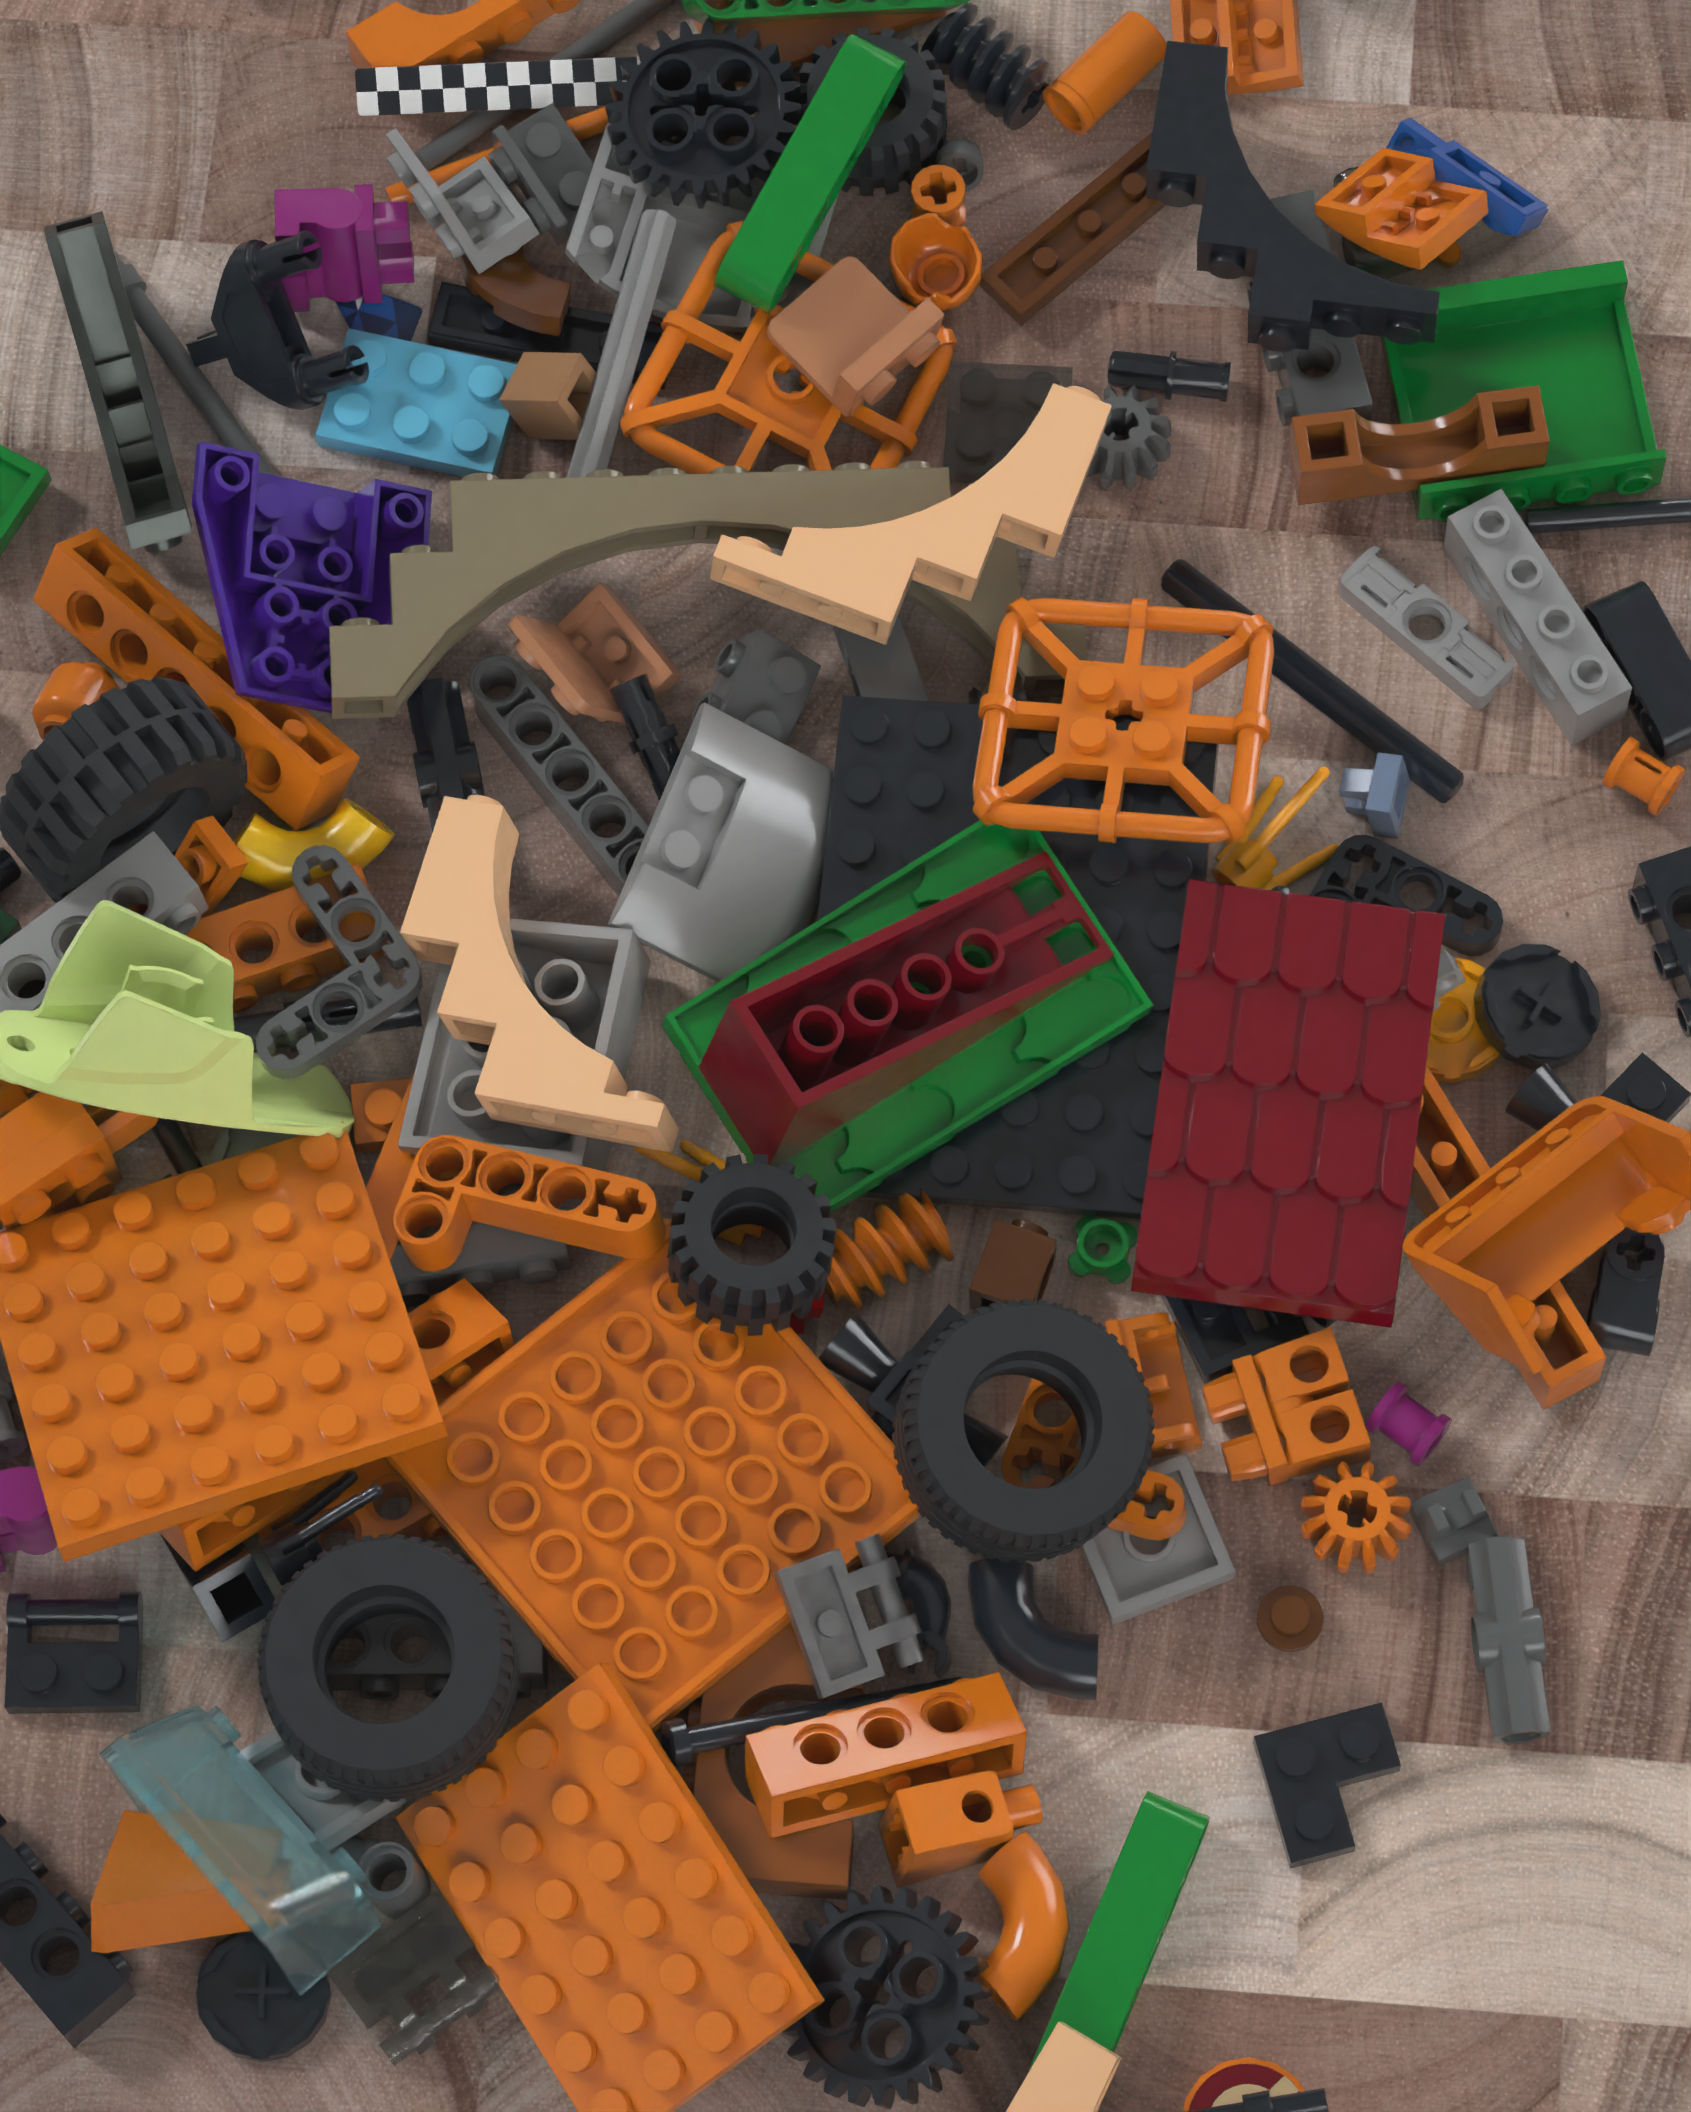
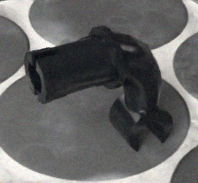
[854,1548,951,1679]

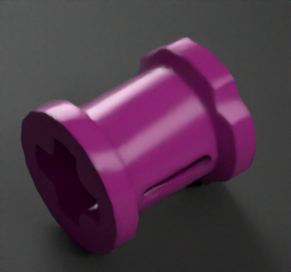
[1365,1381,1452,1467]

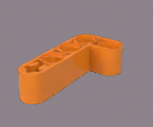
[393,1135,666,1272]

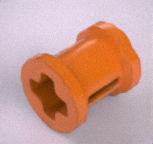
[911,165,966,227]
[1602,737,1686,816]

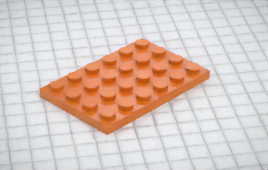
[395,1663,825,2112]

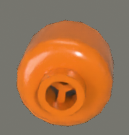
[32,662,121,741]

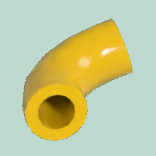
[233,798,395,892]

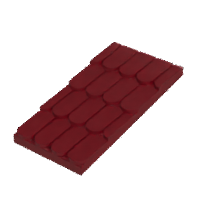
[1131,879,1445,1328]

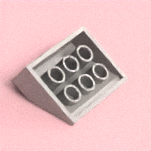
[398,918,651,1171]

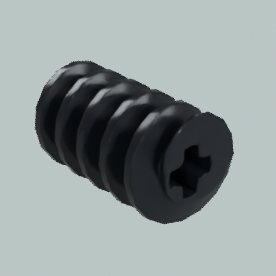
[920,2,1050,131]

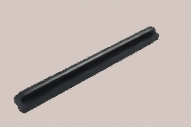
[1161,559,1464,803]

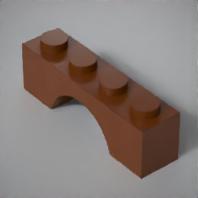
[1289,385,1549,505]

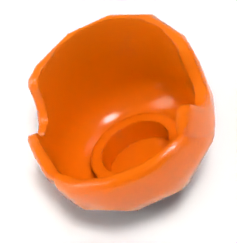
[889,213,983,311]

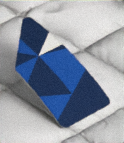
[336,294,422,341]

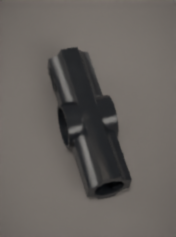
[407,678,485,833]

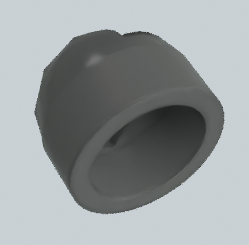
[935,138,984,191]

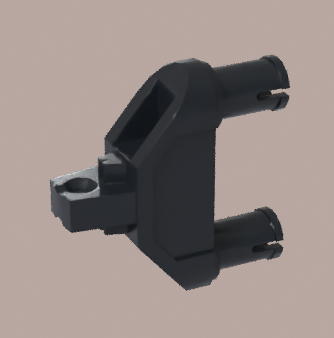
[186,230,369,410]

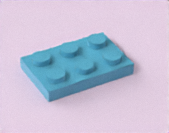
[315,328,517,477]

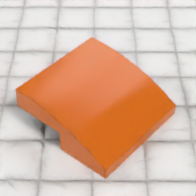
[1170,0,1304,94]
[1314,148,1489,270]

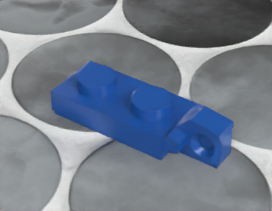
[1386,118,1549,237]

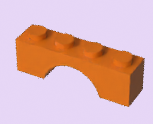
[346,0,581,69]

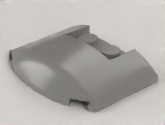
[565,123,839,332]
[607,702,834,983]

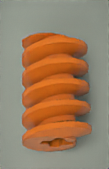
[825,1189,954,1310]

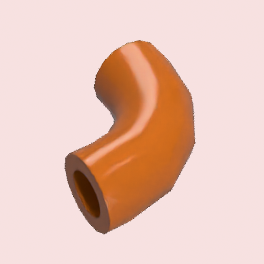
[975,1831,1070,2021]

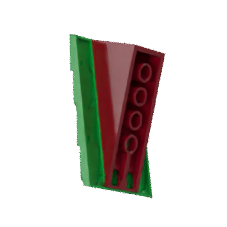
[661,820,1153,1214]

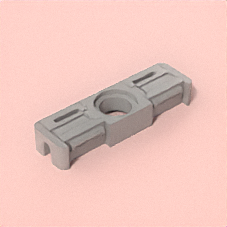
[1339,546,1515,709]

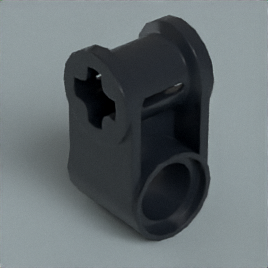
[1586,1227,1665,1357]

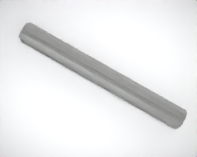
[567,209,677,477]

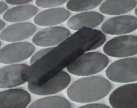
[427,282,668,390]

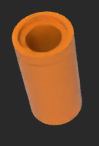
[1043,11,1167,135]

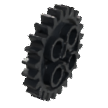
[605,19,803,209]
[782,1885,992,2109]

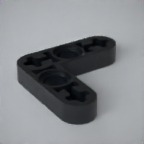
[1310,835,1503,956]

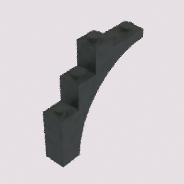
[44,211,192,552]

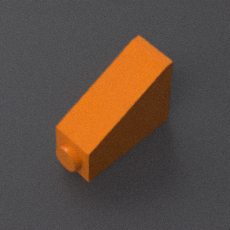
[90,1810,291,1953]

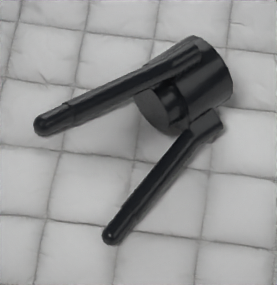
[258,1471,383,1586]

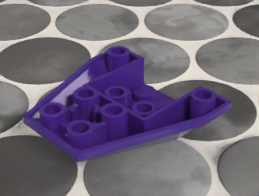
[192,442,432,713]

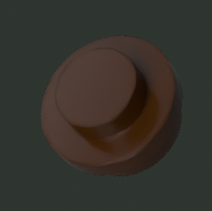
[1257,1586,1323,1652]

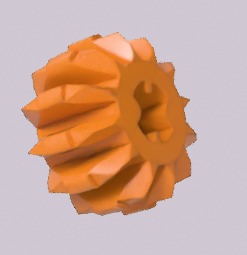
[1300,1461,1411,1574]

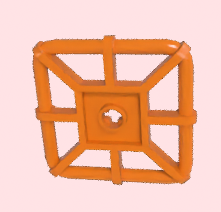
[619,220,958,474]
[972,597,1274,844]

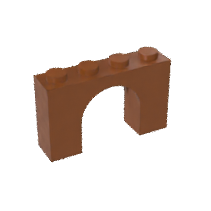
[682,1622,869,1900]

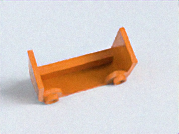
[1402,1096,1691,1375]

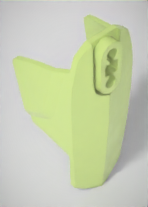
[0,900,355,1138]

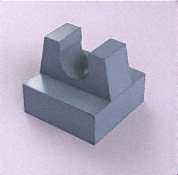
[1339,752,1411,839]

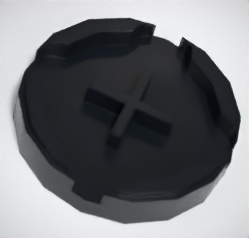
[1474,944,1601,1069]
[196,1926,332,2062]

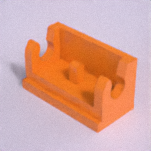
[1104,1313,1202,1459]

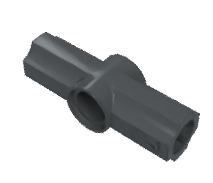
[1467,1536,1550,1745]

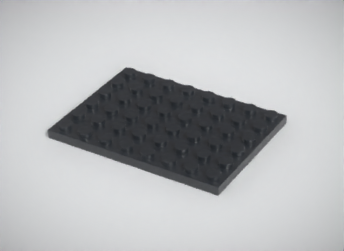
[817,695,1219,1219]

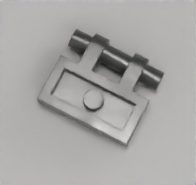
[773,1533,925,1699]

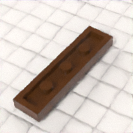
[980,132,1166,326]

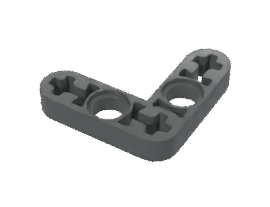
[256,845,422,1079]

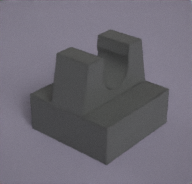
[1409,1476,1498,1567]

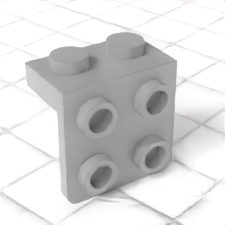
[386,128,540,274]

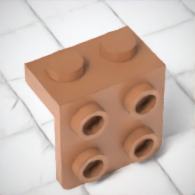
[767,256,945,418]
[508,582,683,725]

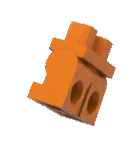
[1202,1327,1371,1486]

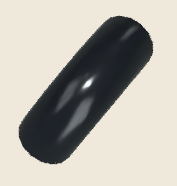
[968,1558,1099,1700]

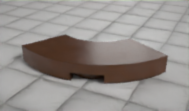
[461,245,571,336]

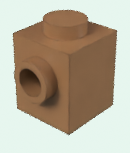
[499,352,596,440]

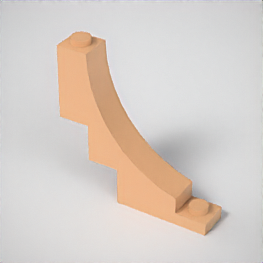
[710,383,1112,645]
[400,795,679,1153]

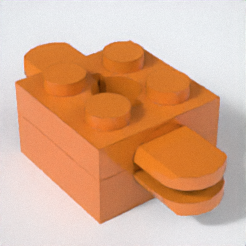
[0,1092,159,1231]

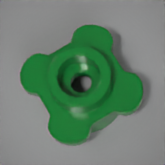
[1068,1216,1138,1284]

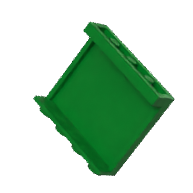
[1381,260,1666,522]

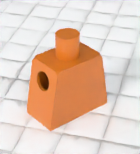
[878,1770,1043,1888]

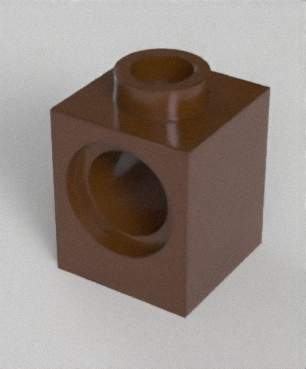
[969,1219,1057,1310]

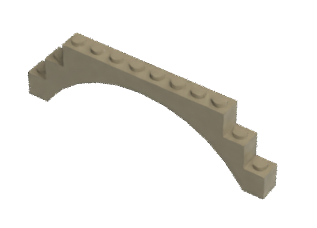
[329,461,1087,719]

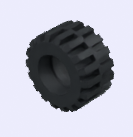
[797,27,947,196]
[667,1154,836,1336]

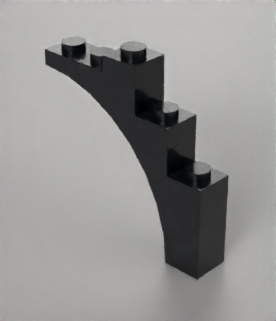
[1146,40,1440,352]

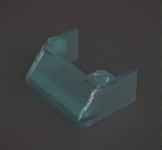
[99,1704,383,1996]

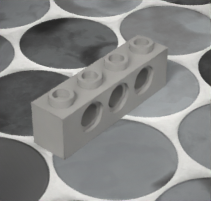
[1443,489,1632,746]
[0,831,209,1012]

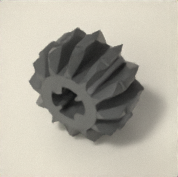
[1086,384,1171,492]

